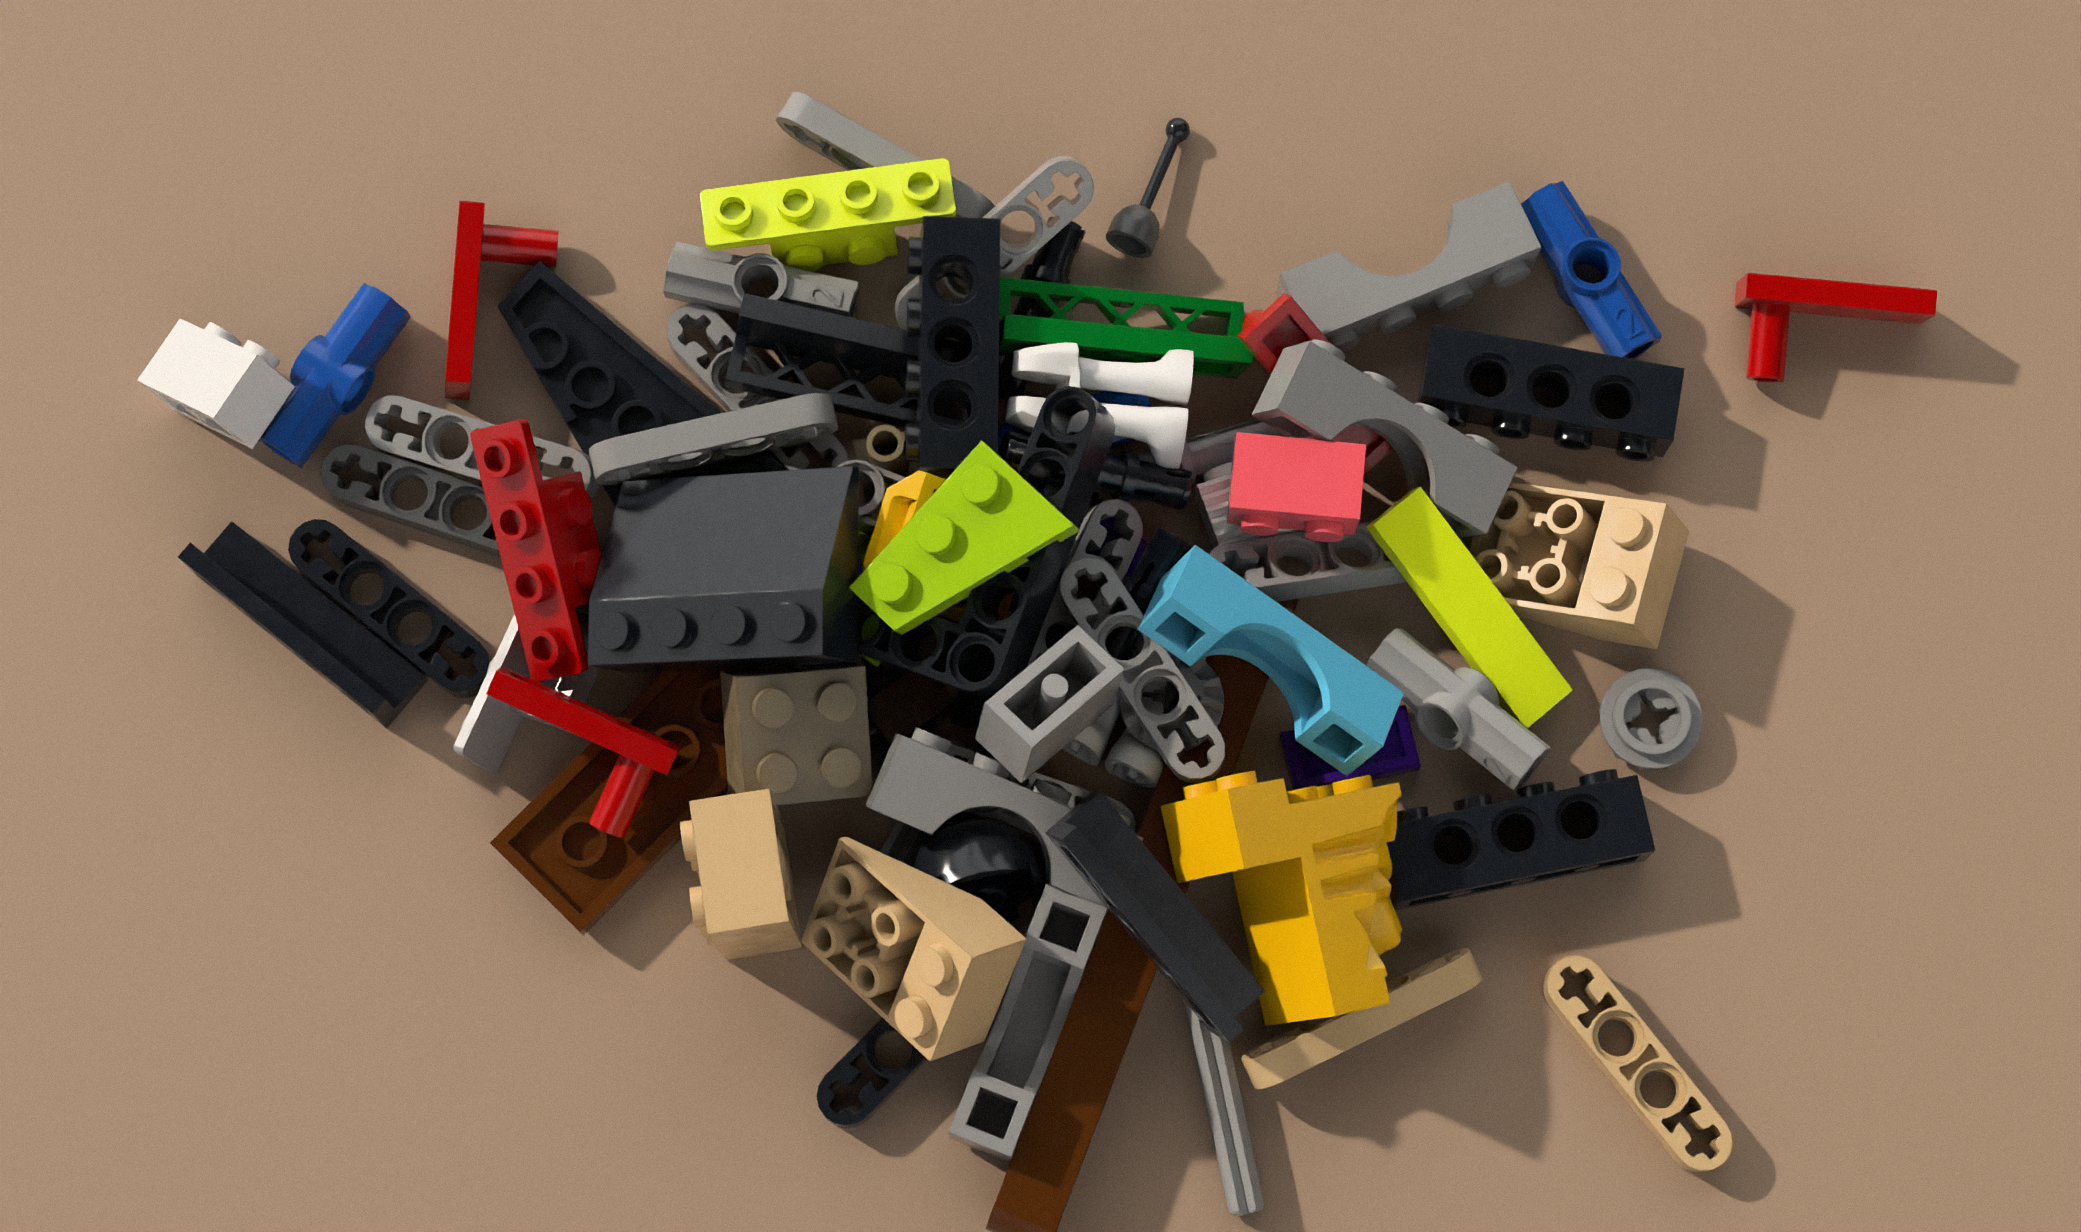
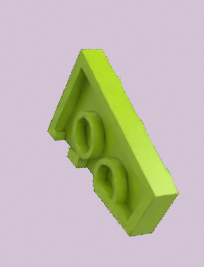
[849,440,1081,635]

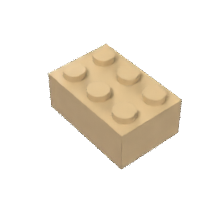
[680,788,803,960]

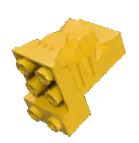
[1161,770,1403,1026]

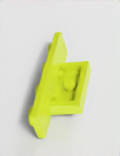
[700,158,956,272]

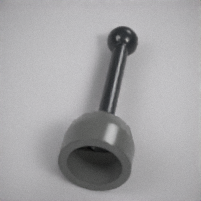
[1106,118,1190,258]

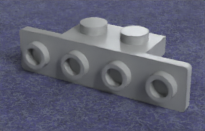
[453,545,600,773]

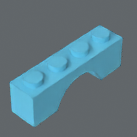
[1138,545,1404,776]

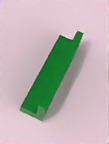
[999,277,1253,379]

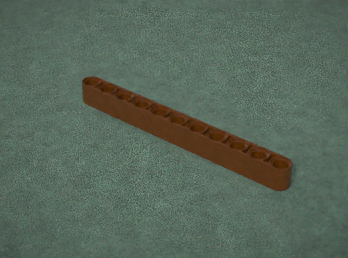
[986,577,1299,1232]

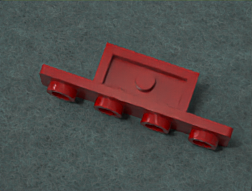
[470,419,602,682]

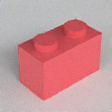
[1227,432,1366,542]

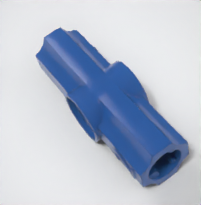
[1521,181,1662,359]
[259,283,411,468]

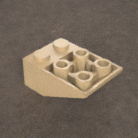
[1469,482,1689,649]
[801,836,1027,1061]

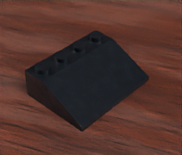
[588,466,859,673]

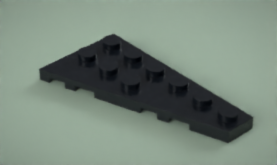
[498,261,788,508]

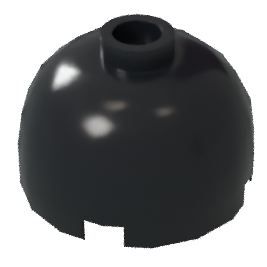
[914,813,1045,923]

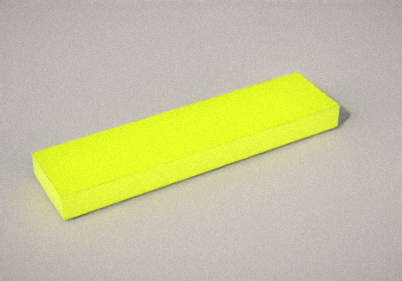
[1366,486,1573,728]

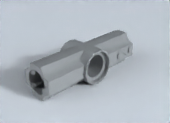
[663,242,860,318]
[1366,628,1551,791]

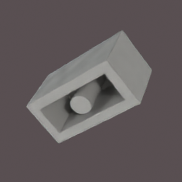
[975,625,1125,783]

